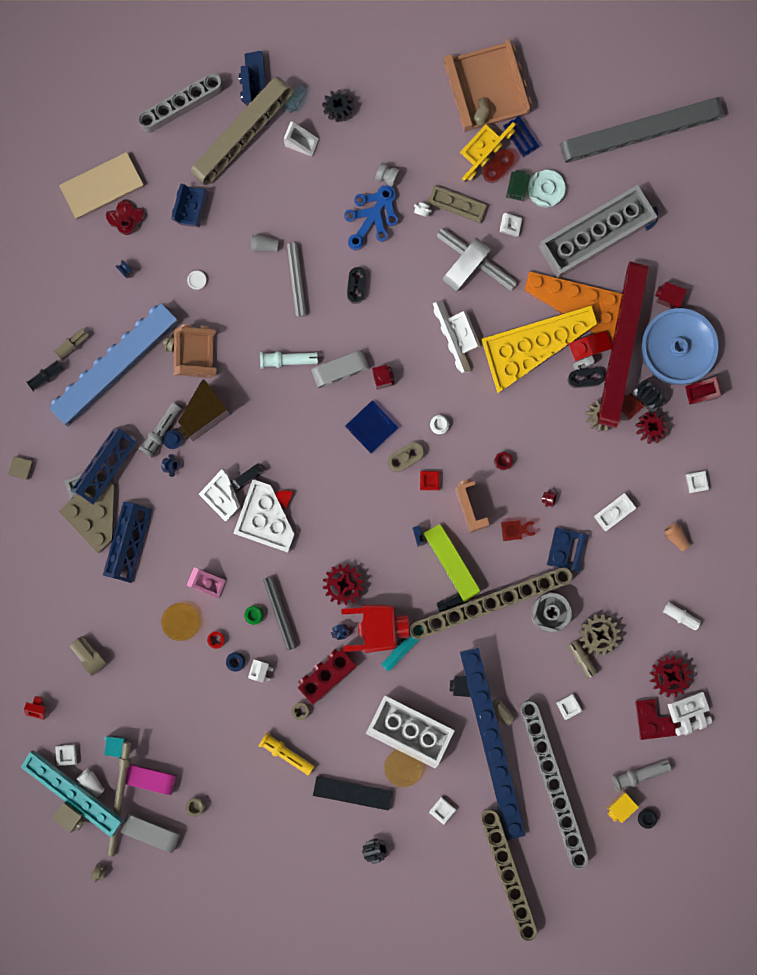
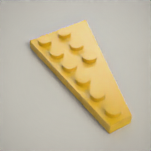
[481,306,597,394]

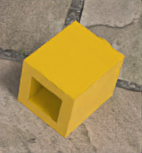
[606,792,639,823]

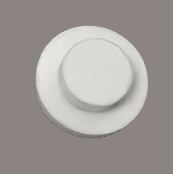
[430,415,449,434]

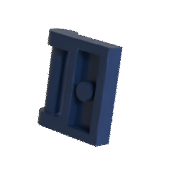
[546,527,589,573]

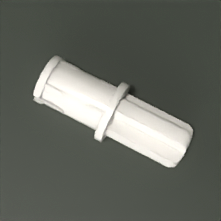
[663,602,701,630]

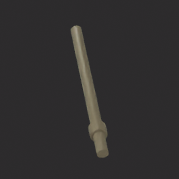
[107,742,131,857]

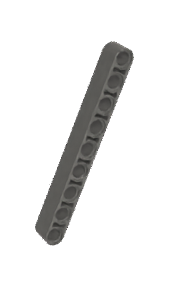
[560,97,725,163]

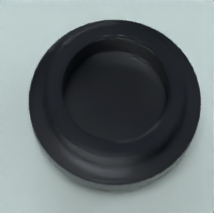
[638,809,657,829]

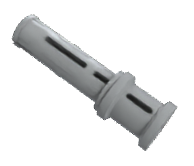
[138,403,181,458]
[611,760,672,793]

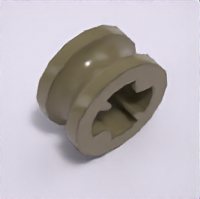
[291,703,309,720]

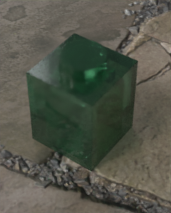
[506,170,530,202]

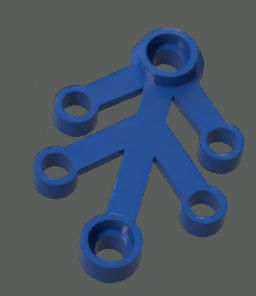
[344,185,398,251]

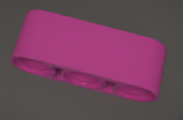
[117,764,177,795]

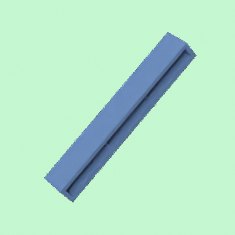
[49,304,178,427]

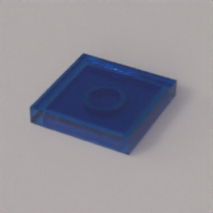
[345,400,399,454]

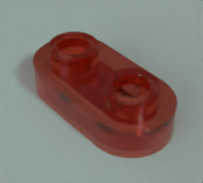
[482,149,514,183]

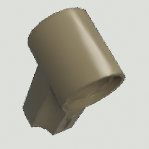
[69,636,107,676]

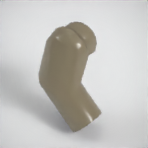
[474,98,489,126]

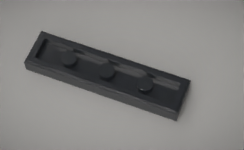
[313,776,393,811]

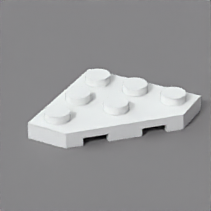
[233,479,294,553]

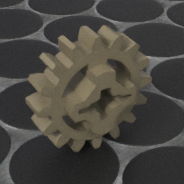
[578,614,621,656]

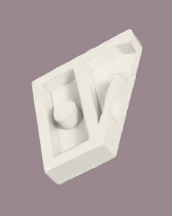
[199,468,240,522]

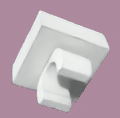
[248,660,273,683]

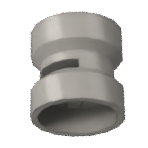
[375,162,400,187]

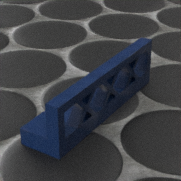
[71,428,137,505]
[103,501,152,583]

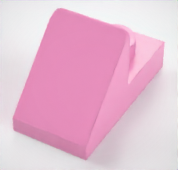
[187,568,226,598]

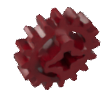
[323,564,364,605]
[649,656,692,697]

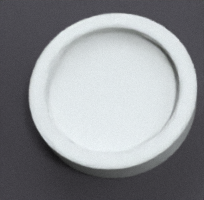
[187,271,207,290]

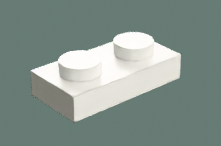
[594,493,636,532]

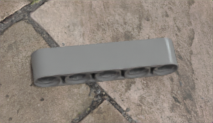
[139,73,222,133]

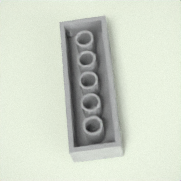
[538,185,657,278]

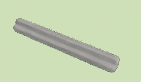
[287,243,306,317]

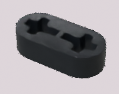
[347,267,366,304]
[567,368,604,388]
[231,463,265,492]

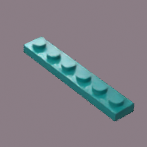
[21,750,124,837]

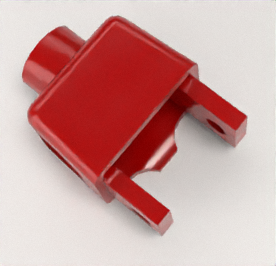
[341,604,409,653]

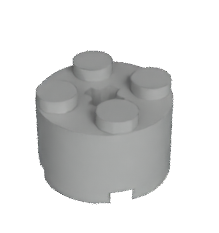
[531,593,572,632]

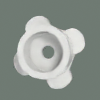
[414,202,432,217]

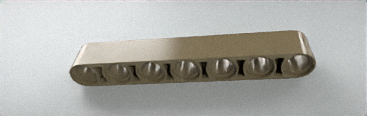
[191,77,293,185]
[480,809,537,941]

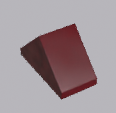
[685,377,723,405]

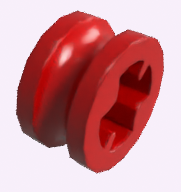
[207,631,225,649]

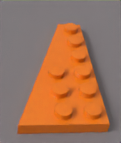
[524,271,622,344]

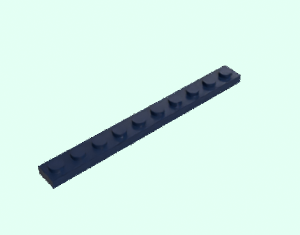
[460,647,526,840]

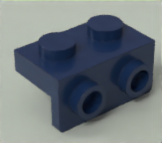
[171,184,209,228]

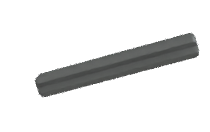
[263,576,297,650]

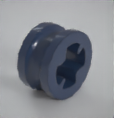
[115,260,134,279]

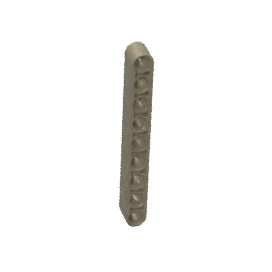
[409,568,572,639]

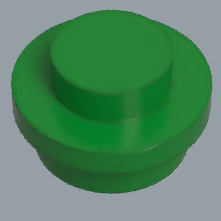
[244,606,264,625]

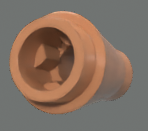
[664,522,690,552]

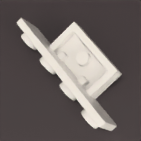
[433,302,480,373]

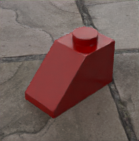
[569,331,612,362]

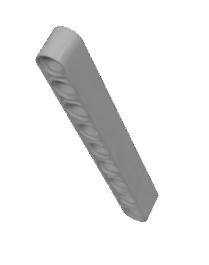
[519,701,588,869]

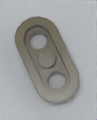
[388,443,423,472]

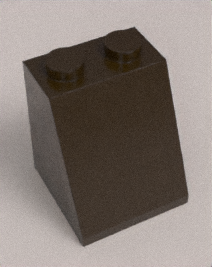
[178,379,230,441]

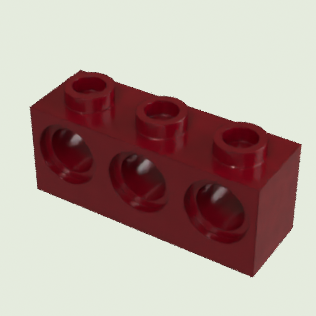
[297,648,356,705]

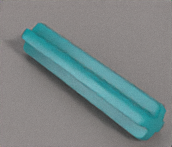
[381,625,423,671]

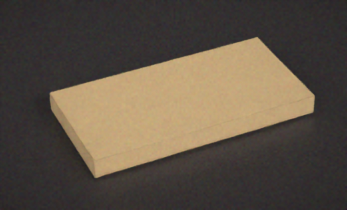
[59,152,144,220]

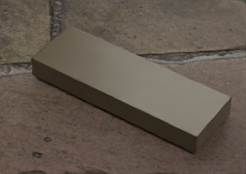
[427,185,487,223]

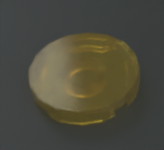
[161,603,200,641]
[384,750,422,787]

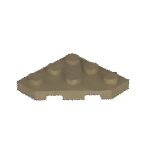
[59,472,115,554]

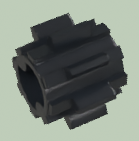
[362,838,388,864]

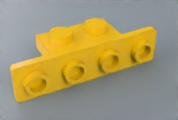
[460,122,516,182]

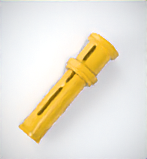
[258,731,315,776]

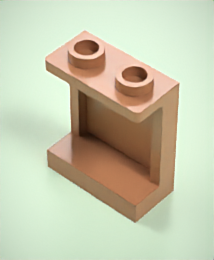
[174,324,216,378]
[455,479,489,533]

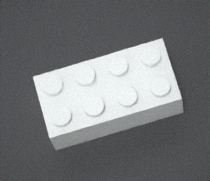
[365,696,455,768]

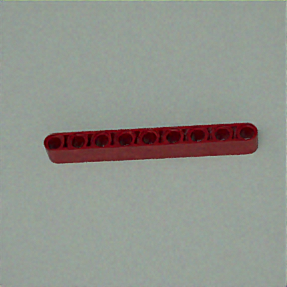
[597,261,649,428]

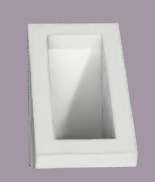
[284,122,319,156]

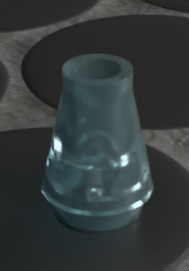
[282,85,306,113]

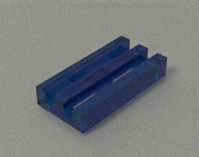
[503,116,539,158]

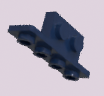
[239,51,270,125]

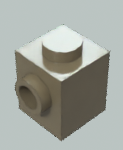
[52,802,85,832]

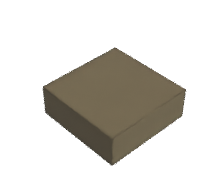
[8,456,33,480]

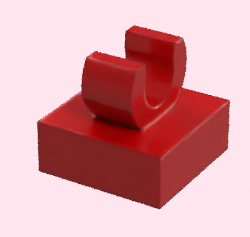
[24,696,46,720]

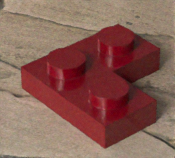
[635,699,678,740]

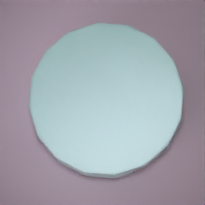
[528,169,566,208]

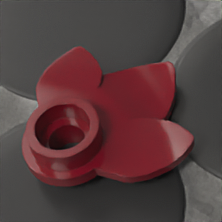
[106,200,144,235]

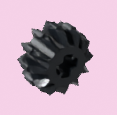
[322,89,354,122]
[632,380,665,412]

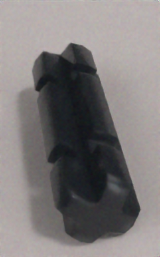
[437,593,473,612]

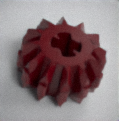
[635,412,668,444]

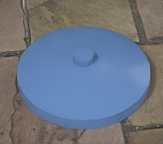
[641,308,719,385]

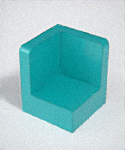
[104,736,127,758]

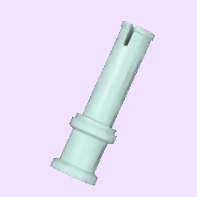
[260,351,318,369]

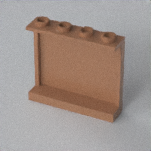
[443,38,532,132]

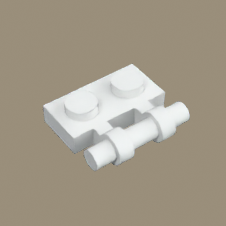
[667,692,712,736]

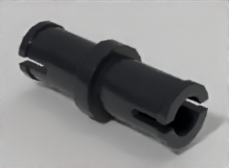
[26,360,64,392]

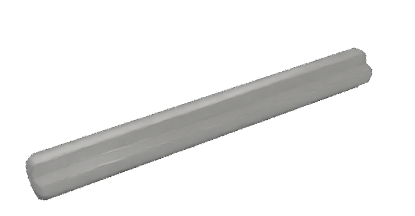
[437,228,517,290]

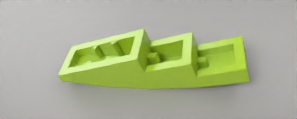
[423,524,481,602]

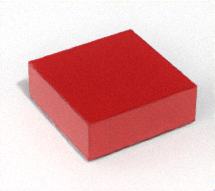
[420,471,439,491]

